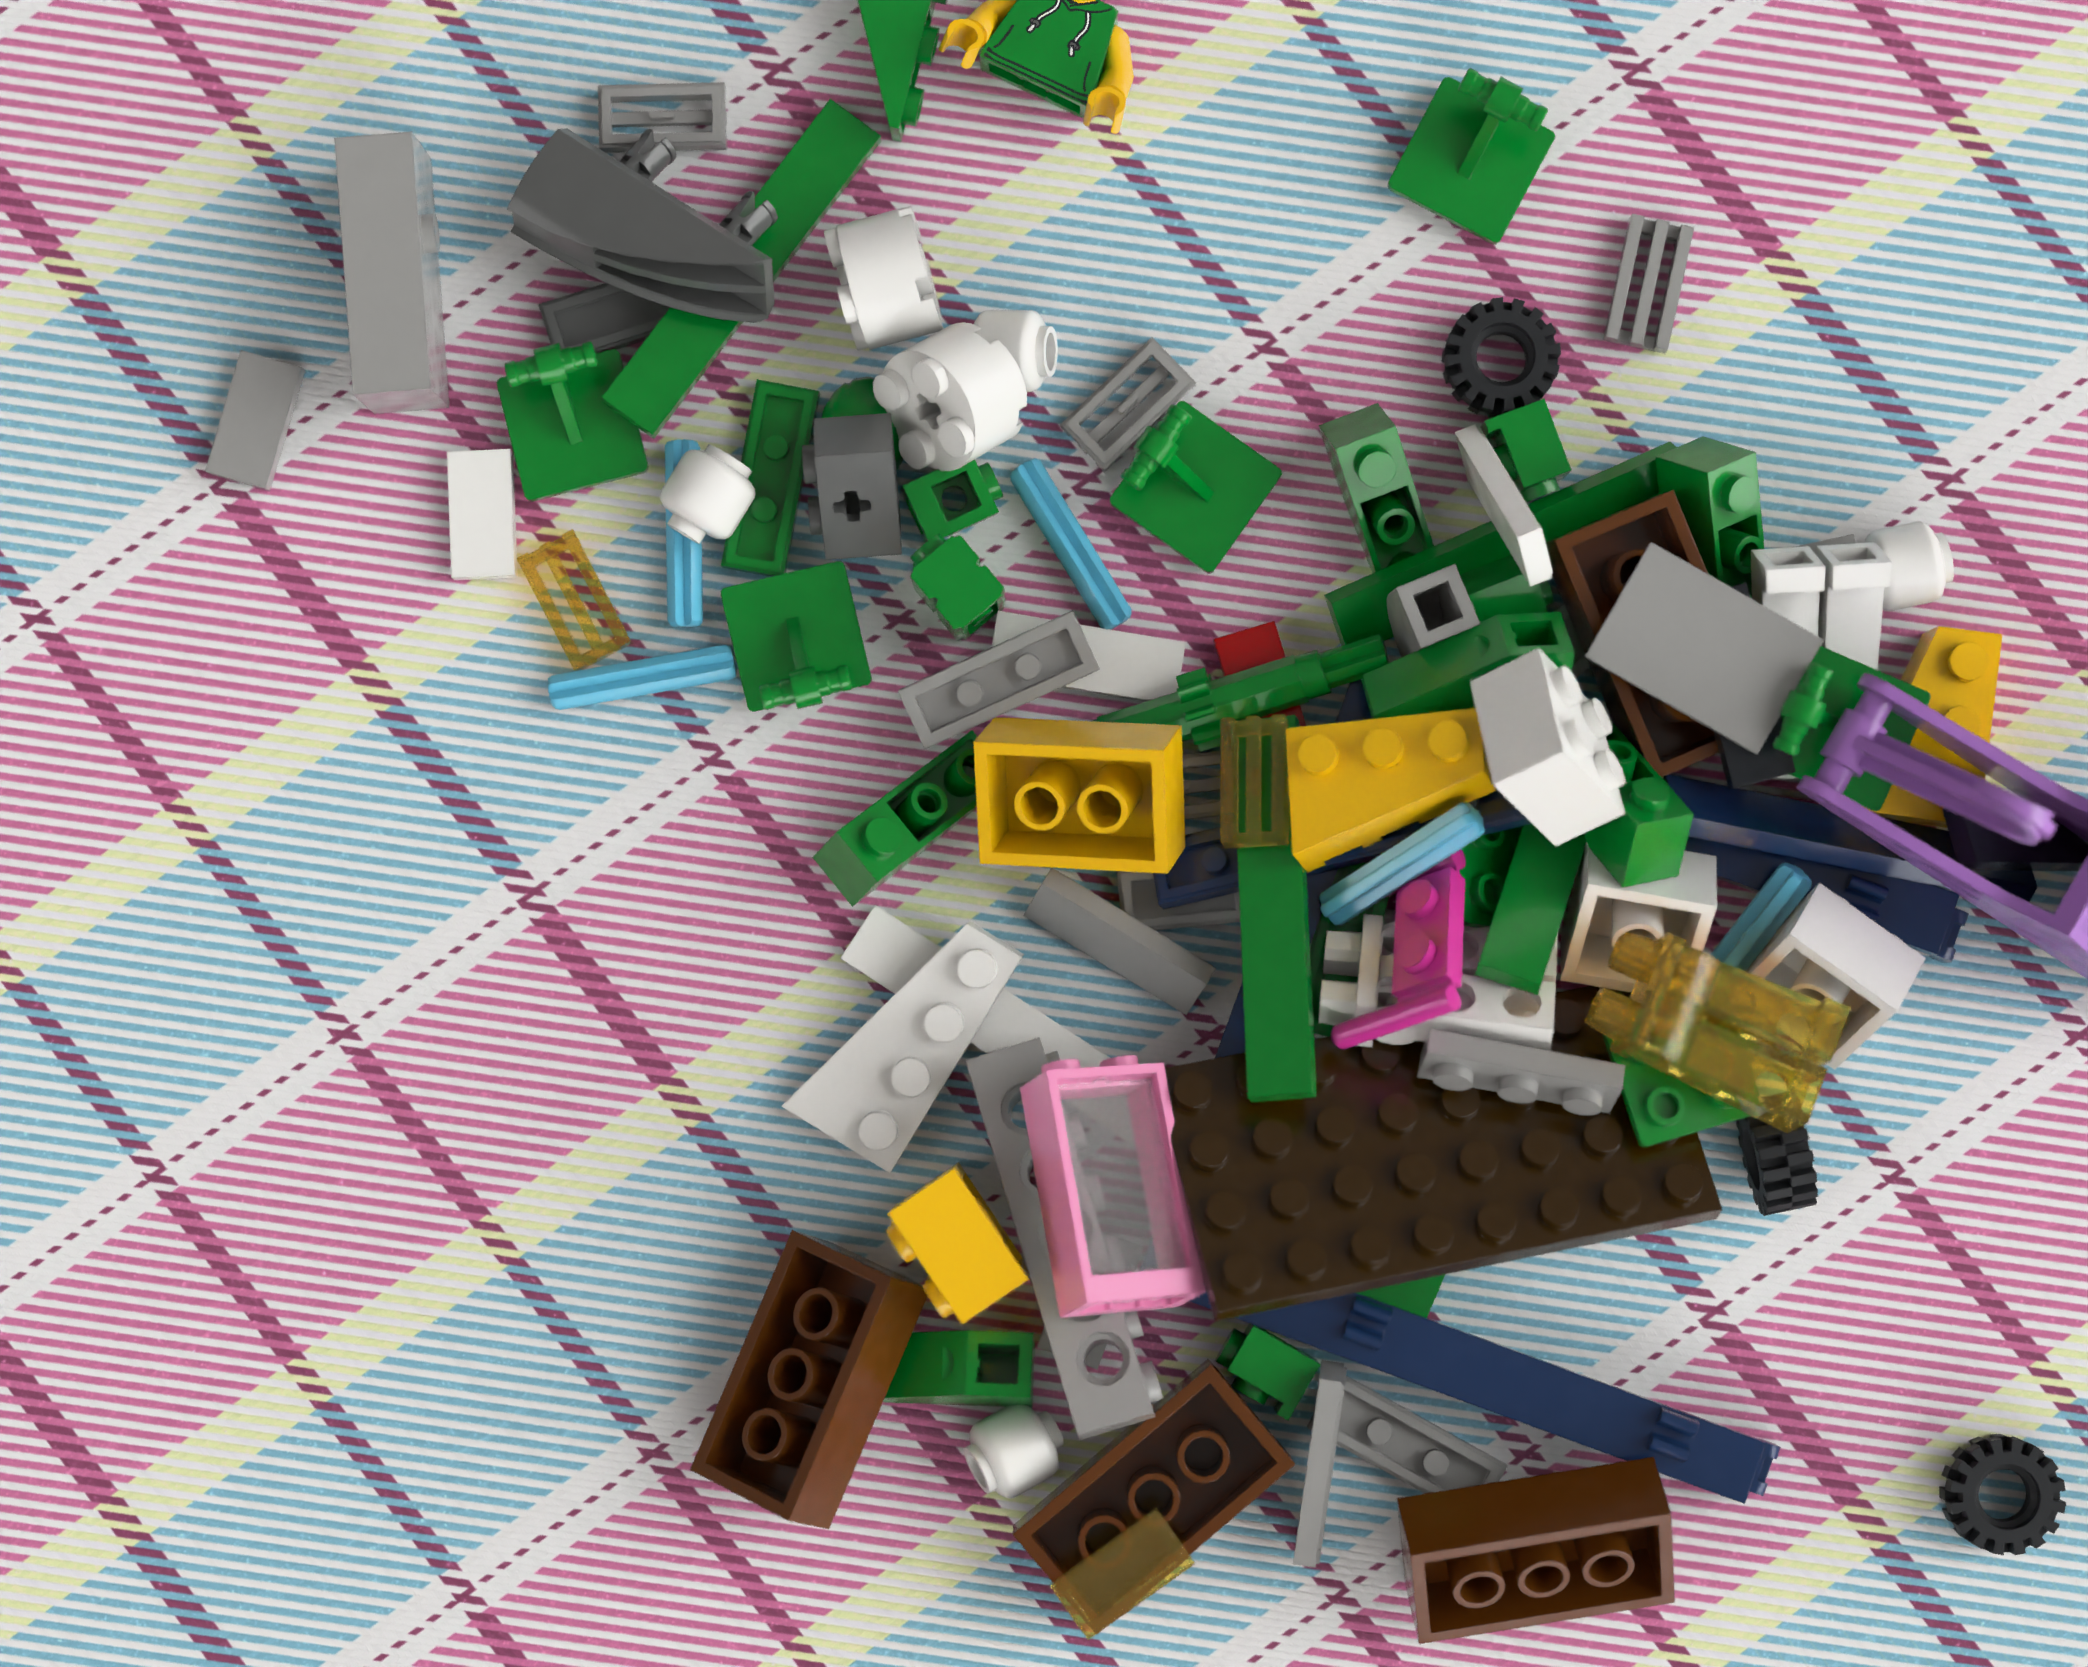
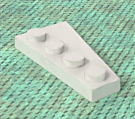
[782,921,1024,1173]

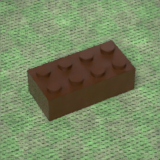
[1545,490,1719,777]
[690,1230,928,1529]
[1012,1359,1296,1634]
[1397,1457,1675,1644]

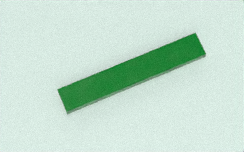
[601,99,881,439]
[1324,441,1677,646]
[1232,715,1317,1102]

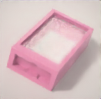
[1020,1055,1206,1318]

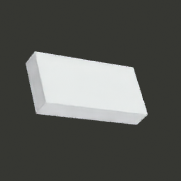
[447,449,518,580]

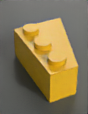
[1863,626,2003,828]

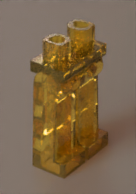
[1585,932,1851,1133]

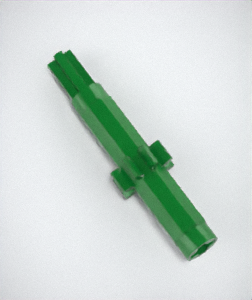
[1092,634,1390,752]

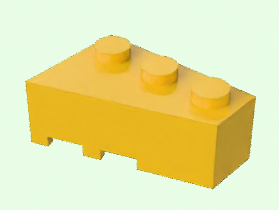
[1285,708,1496,873]

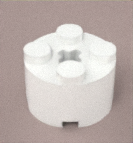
[824,206,944,351]
[873,322,1027,471]

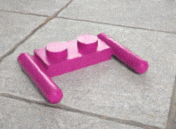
[1331,849,1466,1049]

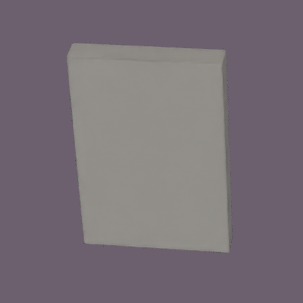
[1584,542,1823,754]

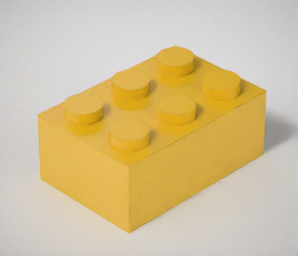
[974,717,1186,874]
[885,1162,1029,1324]

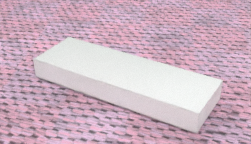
[1455,424,1553,587]
[992,611,1186,702]

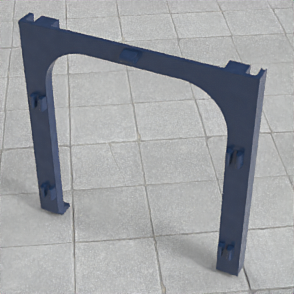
[1137,679,1969,1504]

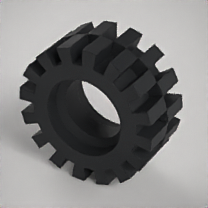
[1441,297,1561,418]
[1736,1092,1818,1216]
[1939,1434,2066,1556]

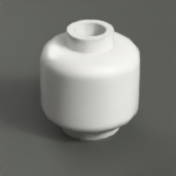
[974,310,1058,392]
[660,444,756,544]
[1865,521,1954,611]
[963,1405,1064,1499]

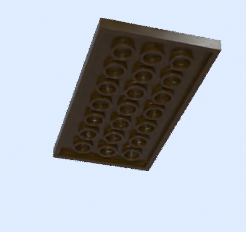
[1165,986,1722,1321]

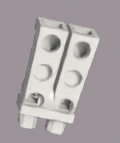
[1751,542,1892,779]
[1319,914,1558,1051]

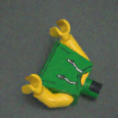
[938,0,1134,134]

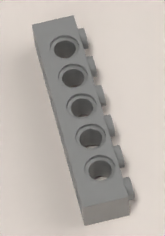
[965,1037,1163,1440]

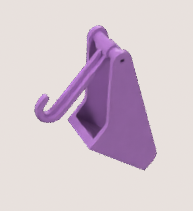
[1797,673,2088,979]

